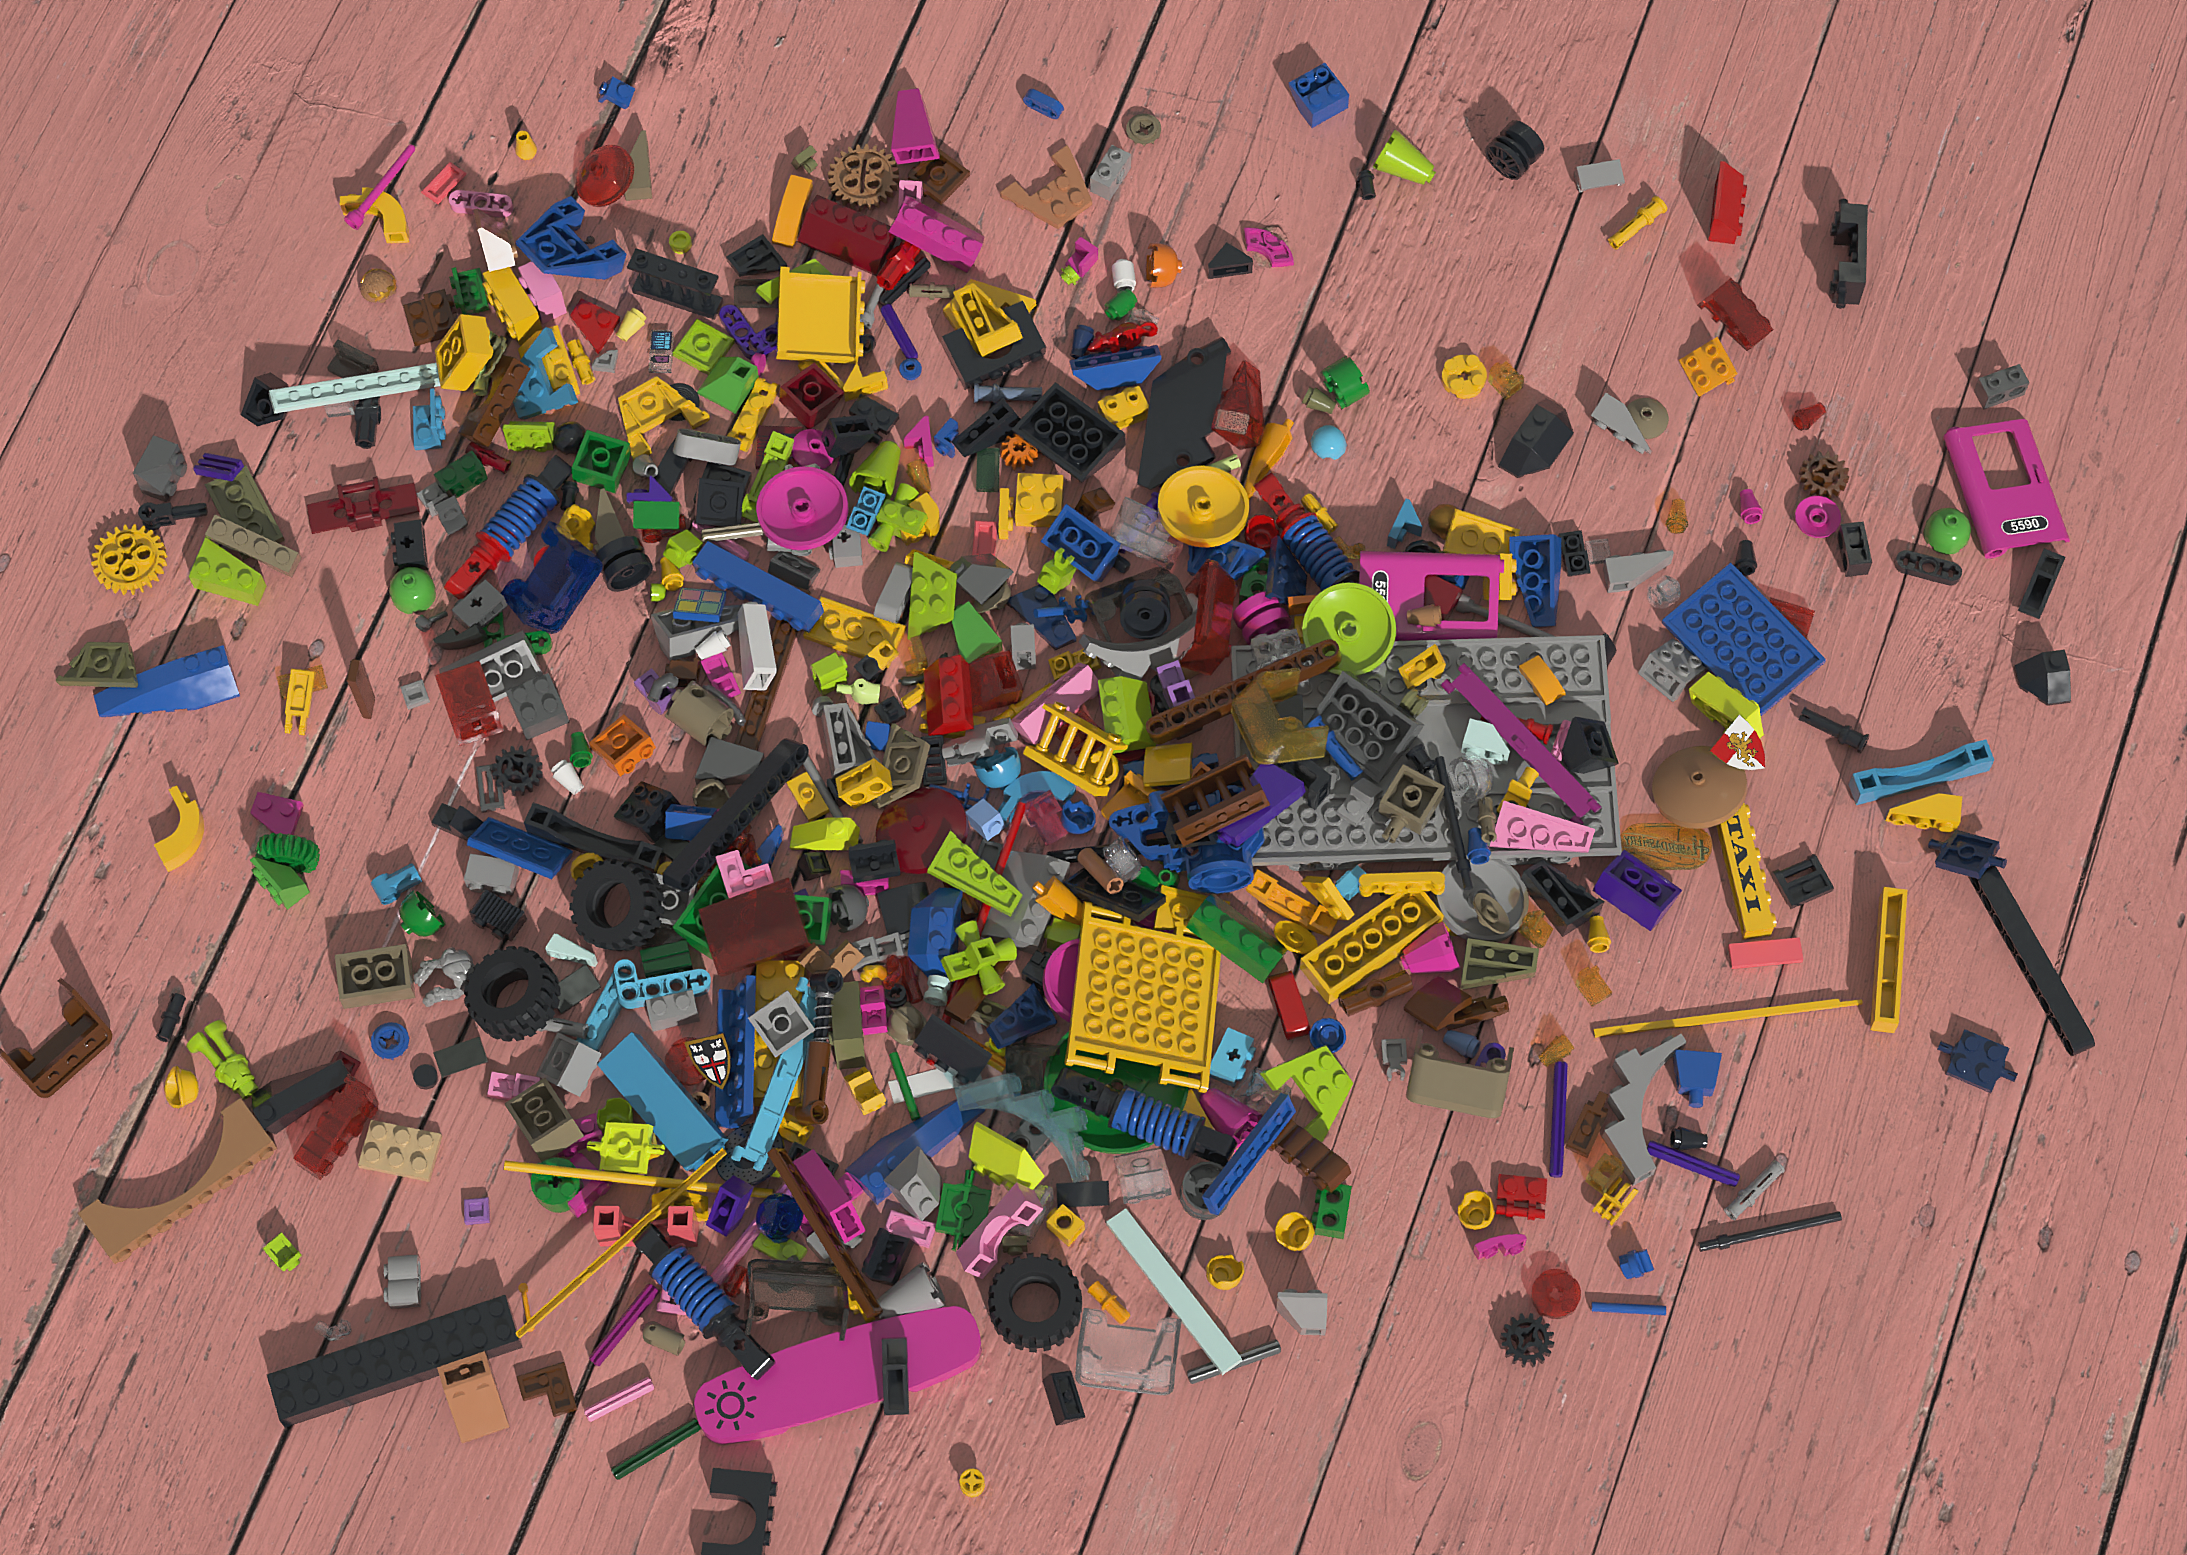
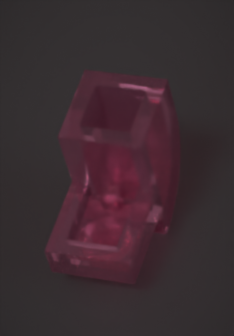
[1025,790,1068,846]

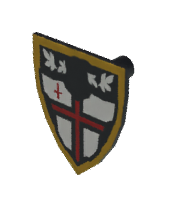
[684,1033,731,1090]

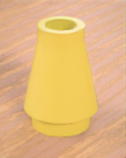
[616,308,647,342]

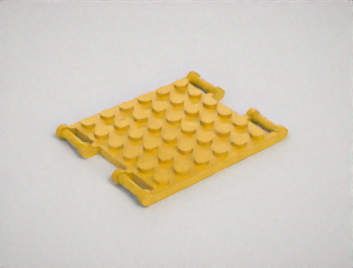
[1065,901,1221,1093]

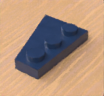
[1006,584,1076,650]

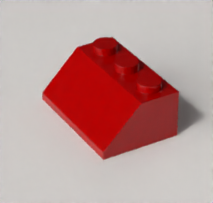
[1708,161,1747,244]
[924,654,974,736]

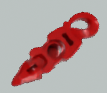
[1087,321,1158,353]

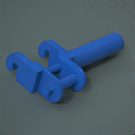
[1033,595,1087,624]
[929,783,990,810]

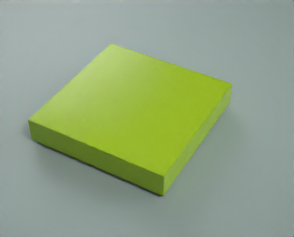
[672,319,735,375]

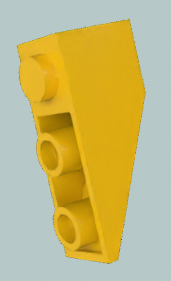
[1885,793,1962,832]

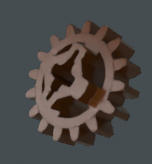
[1799,451,1849,499]

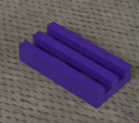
[193,453,244,481]

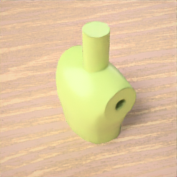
[836,679,880,704]

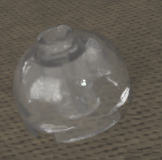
[1448,755,1493,803]

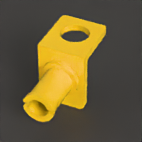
[1496,767,1539,814]

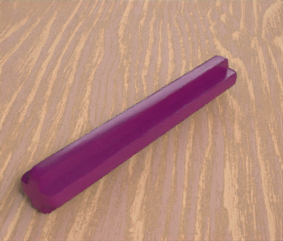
[589,1283,659,1366]

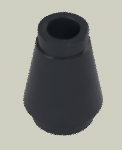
[1734,540,1758,575]
[1670,1126,1708,1150]

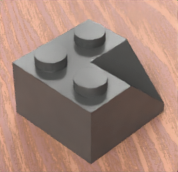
[133,435,187,503]

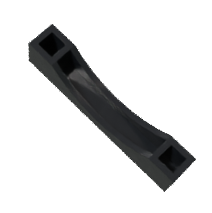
[524,802,666,874]

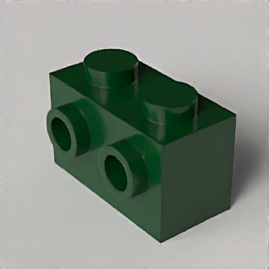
[434,450,488,499]

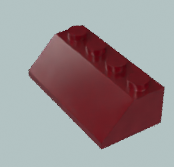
[798,195,897,276]

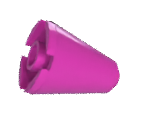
[1199,1088,1263,1153]

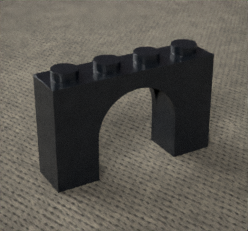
[941,301,1046,390]
[701,1468,778,1555]

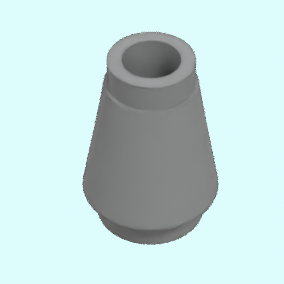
[633,454,658,478]

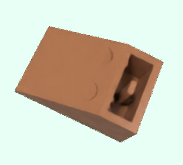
[437,1351,510,1444]

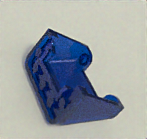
[501,520,603,634]

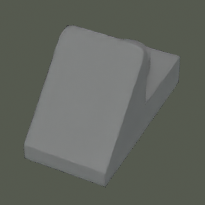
[1336,777,1383,827]

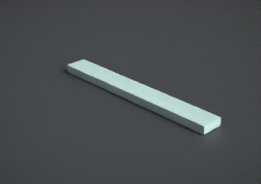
[269,363,440,414]
[1106,1208,1242,1375]

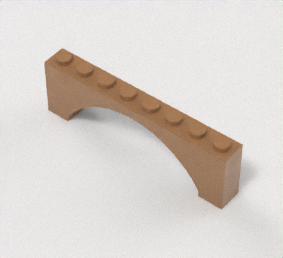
[78,1098,277,1264]

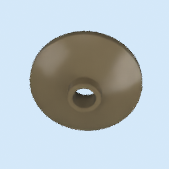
[1627,398,1669,439]
[1473,893,1510,934]

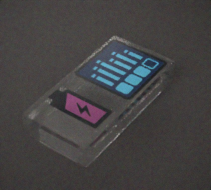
[648,330,674,373]

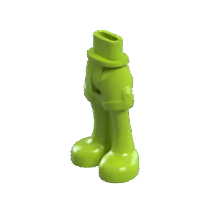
[186,1020,259,1100]

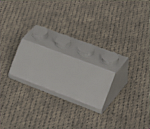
[439,630,544,717]

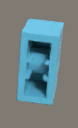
[1209,1027,1256,1088]

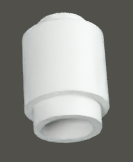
[1111,259,1136,292]

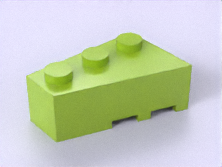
[189,537,266,606]

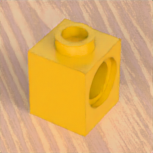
[1046,1204,1085,1247]

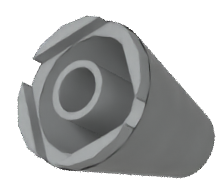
[877,1262,946,1320]

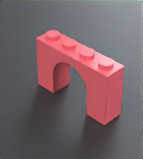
[593,1206,699,1247]

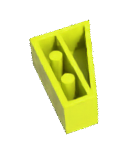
[1689,672,1764,738]

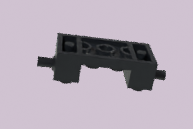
[1829,199,1868,309]

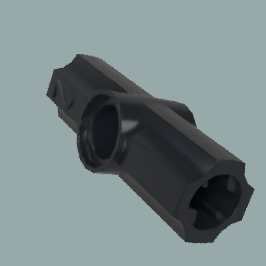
[355,396,381,449]

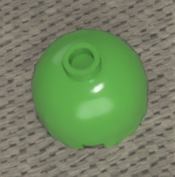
[1923,508,1971,555]
[389,567,436,614]

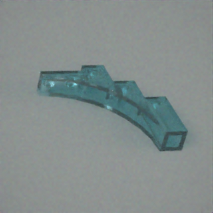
[954,1073,1090,1183]

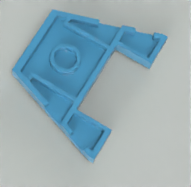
[513,327,578,420]

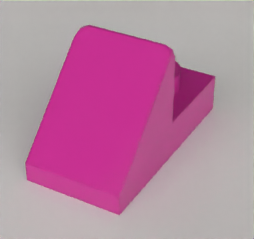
[904,416,934,467]

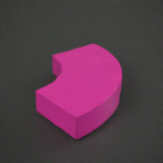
[1244,227,1294,268]

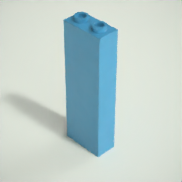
[597,1032,729,1173]

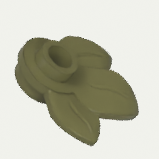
[482,335,507,377]

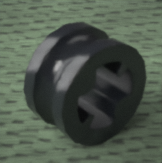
[885,984,907,1008]

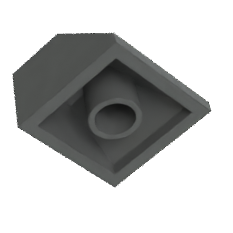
[949,553,1013,605]

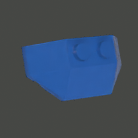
[1069,345,1162,391]
[908,887,963,983]

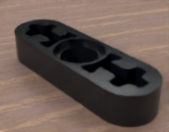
[1895,550,1962,586]

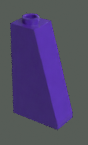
[1217,759,1306,847]

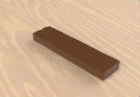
[347,659,375,719]
[944,961,1013,1025]

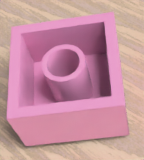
[517,261,567,324]

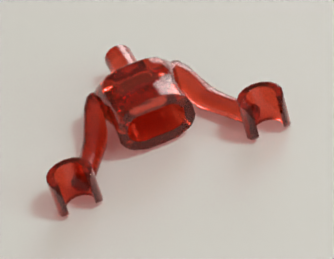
[707,824,762,872]

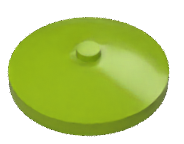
[1302,583,1396,676]

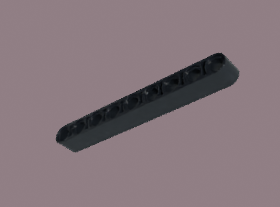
[662,738,809,892]
[1970,865,2095,1056]

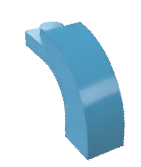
[998,771,1076,828]

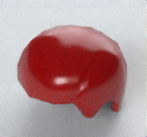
[1244,514,1279,551]

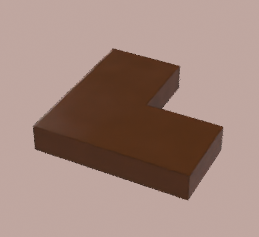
[516,1362,578,1417]

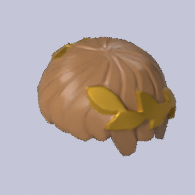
[360,269,397,303]

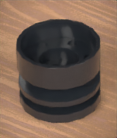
[1485,120,1545,180]

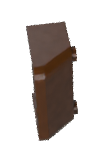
[0,978,112,1098]

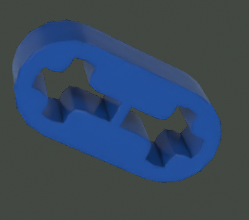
[1023,89,1064,119]

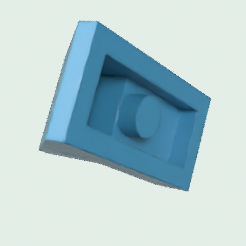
[1387,499,1422,549]

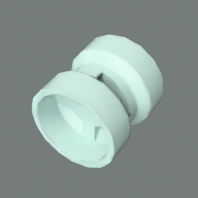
[923,975,952,1006]

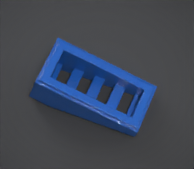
[750,824,784,868]

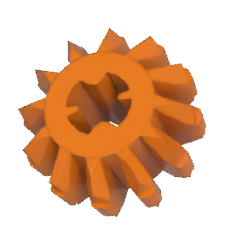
[1001,433,1038,471]

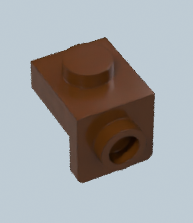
[1075,487,1115,522]

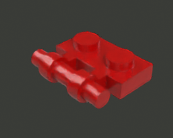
[1496,1174,1547,1221]

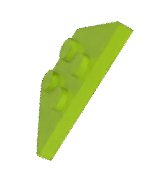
[908,552,957,641]

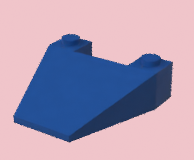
[515,196,627,280]

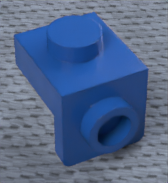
[598,76,635,109]

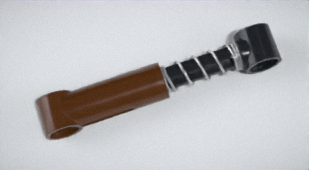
[795,969,843,1125]

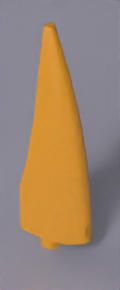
[1244,419,1294,500]
[1032,876,1094,926]

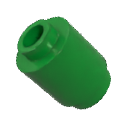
[1104,288,1138,321]

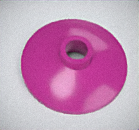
[791,429,834,470]
[1795,496,1841,538]

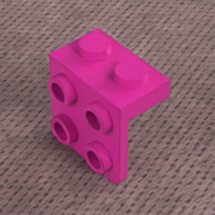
[553,1153,613,1218]

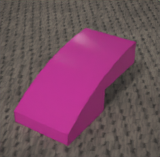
[700,653,741,699]
[860,985,888,1035]

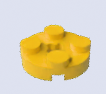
[1441,355,1487,399]

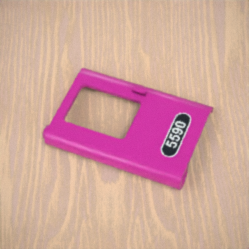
[1943,419,2070,559]
[1359,551,1504,641]

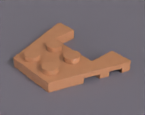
[1000,145,1092,229]

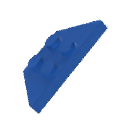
[1187,540,1266,587]

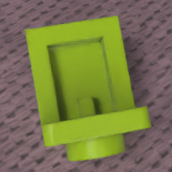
[262,1232,302,1272]

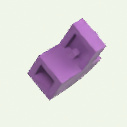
[1155,660,1195,709]
[633,668,676,715]

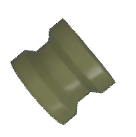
[1399,688,1429,718]

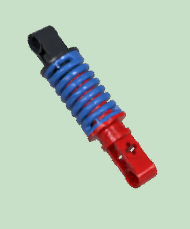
[444,455,572,600]
[1253,472,1360,592]

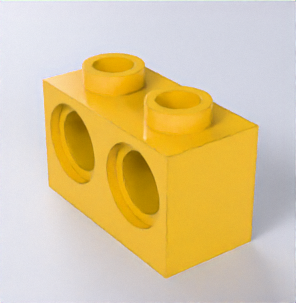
[835,758,893,809]

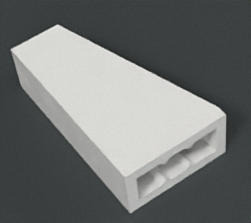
[738,602,777,690]

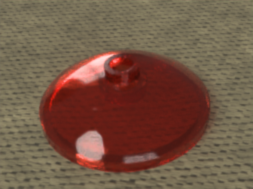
[576,145,634,207]

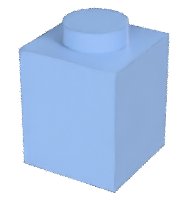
[966,798,1005,841]

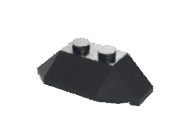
[1498,398,1574,478]

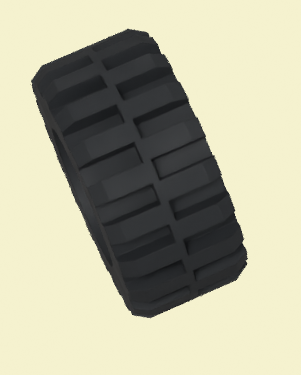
[569,858,665,952]
[464,946,561,1042]
[988,1253,1082,1352]

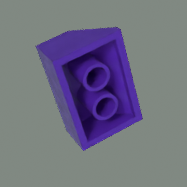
[1592,850,1682,931]

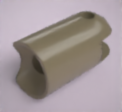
[642,1321,685,1356]

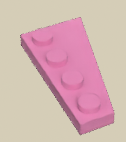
[1489,801,1595,853]

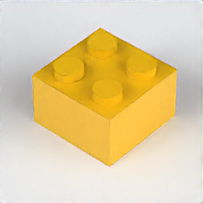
[1015,473,1064,527]

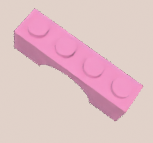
[956,1182,1043,1279]

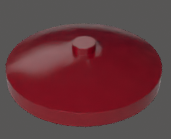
[875,787,969,874]

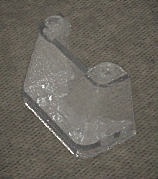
[1075,1308,1182,1395]

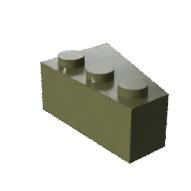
[1460,938,1539,990]
[828,981,866,1070]

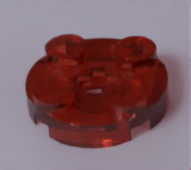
[665,1037,706,1086]
[1531,1269,1581,1319]

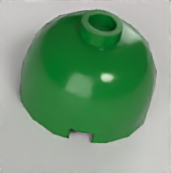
[399,890,446,937]

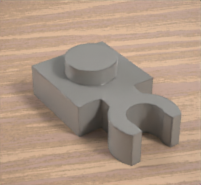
[1381,1039,1407,1081]

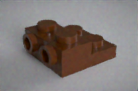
[908,148,970,205]
[403,289,458,347]

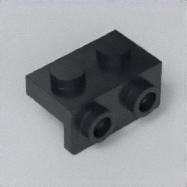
[848,840,901,883]
[861,1228,914,1286]

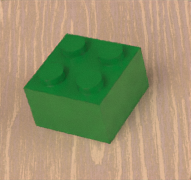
[571,430,631,494]

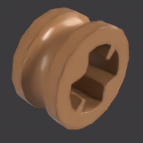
[691,1092,711,1113]

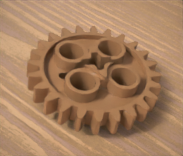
[828,144,900,211]

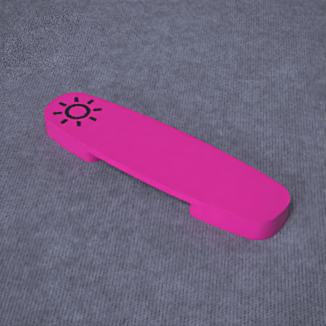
[694,1306,982,1445]

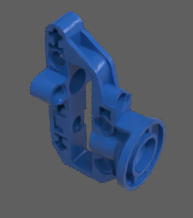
[1109,785,1265,894]

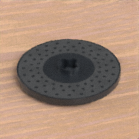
[715,1123,785,1186]

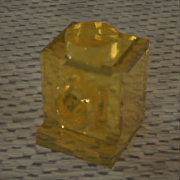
[1488,361,1525,400]
[1585,1153,1625,1195]

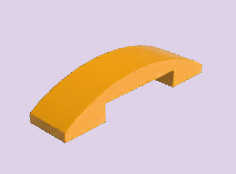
[1246,869,1338,937]

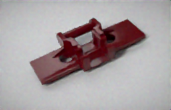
[307,476,420,534]

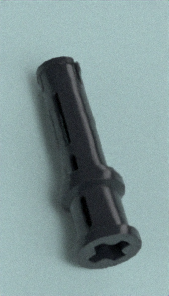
[1799,707,1870,754]

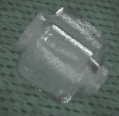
[1646,575,1681,609]

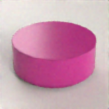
[750,353,766,376]

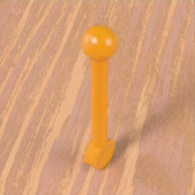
[518,1283,535,1332]

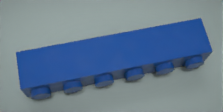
[692,541,824,633]

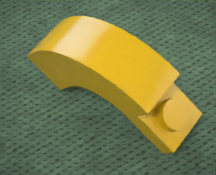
[340,187,409,243]
[154,785,204,872]

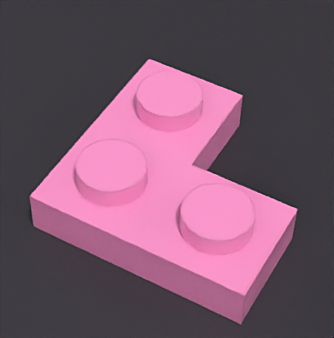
[716,850,775,902]

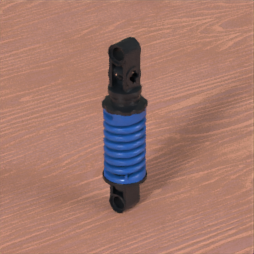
[1051,1068,1237,1167]
[632,1223,776,1380]

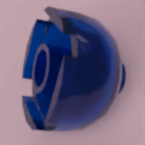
[756,1193,804,1244]

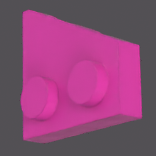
[250,792,304,835]

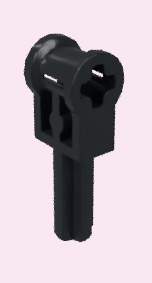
[138,502,208,531]

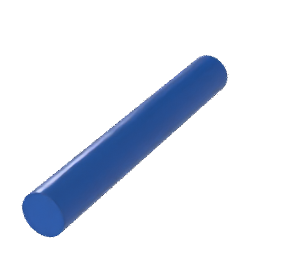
[1591,1302,1666,1316]

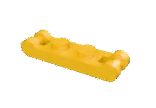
[727,377,780,452]
[1359,872,1445,897]

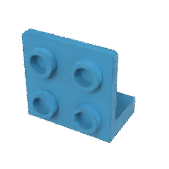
[413,388,446,450]

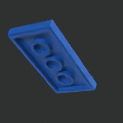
[467,817,573,879]

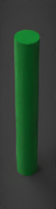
[889,1052,921,1121]

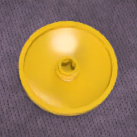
[1157,466,1249,547]

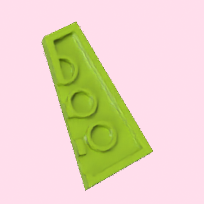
[927,830,1023,917]

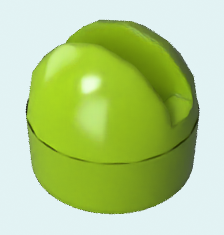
[650,583,667,602]

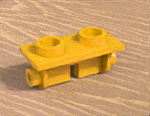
[778,1112,815,1146]

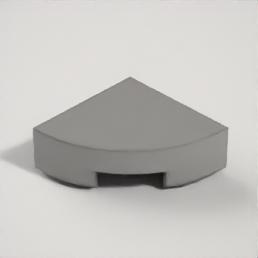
[592,350,619,373]

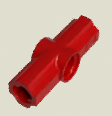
[876,240,921,290]

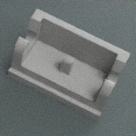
[1574,159,1625,193]

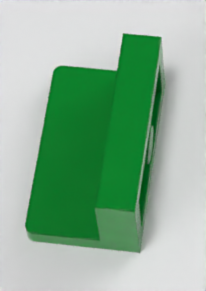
[633,501,682,530]

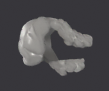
[414,947,475,1007]

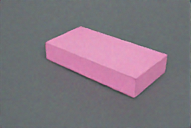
[884,1210,936,1248]

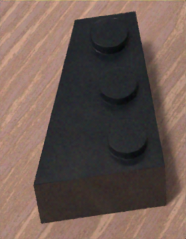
[1521,859,1605,937]

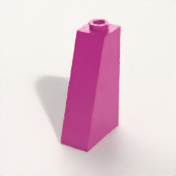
[891,88,940,164]
[793,1149,866,1243]

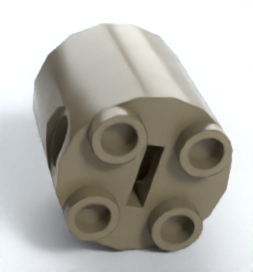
[665,681,734,747]

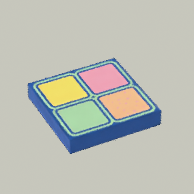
[673,588,726,622]

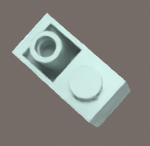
[1461,718,1510,765]

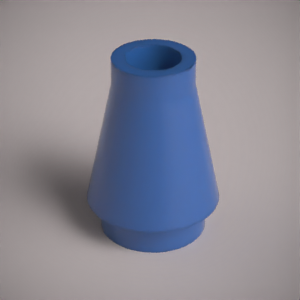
[1467,827,1491,865]

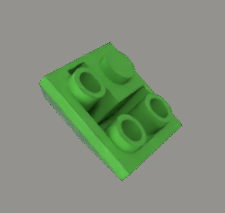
[697,357,759,414]
[250,857,310,910]

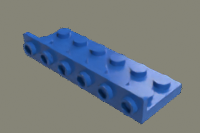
[714,975,756,1129]

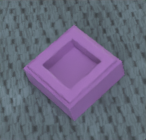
[464,1197,490,1225]

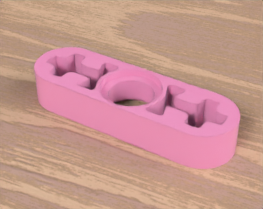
[449,190,513,217]

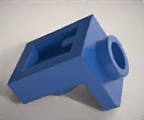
[934,418,959,458]

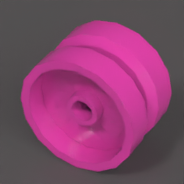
[1232,591,1292,645]

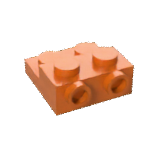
[588,714,656,777]

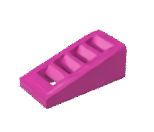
[840,870,889,895]

